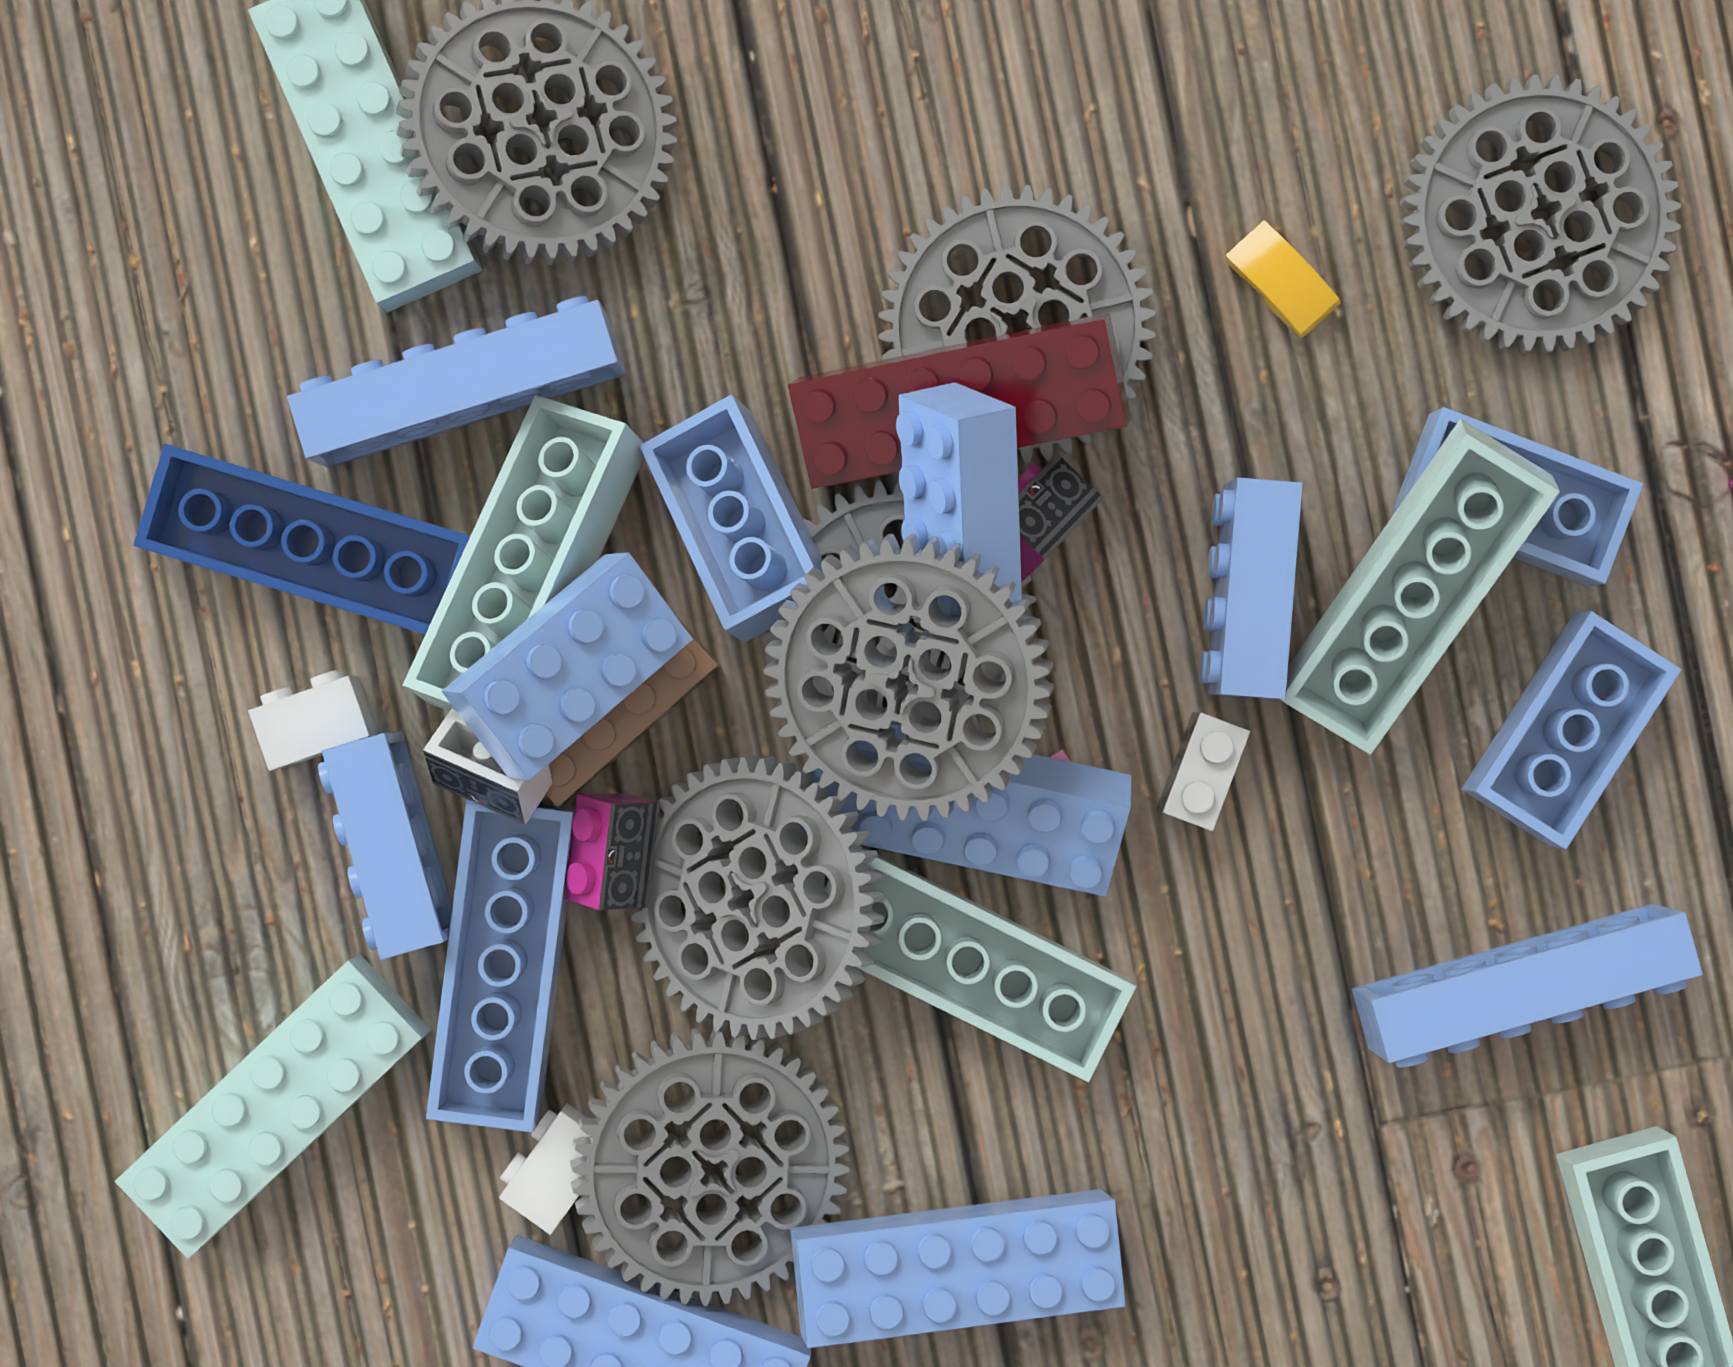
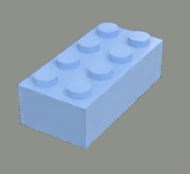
[896,382,1022,617]
[639,394,823,642]
[1392,407,1644,586]
[1199,477,1302,699]
[441,552,693,780]
[1461,611,1682,850]
[318,731,453,960]

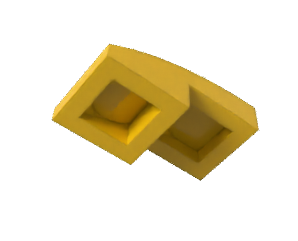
[1225,220,1340,338]

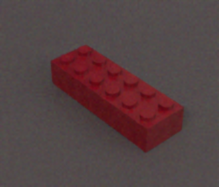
[788,313,1131,489]

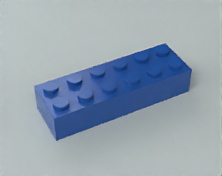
[133,443,470,634]

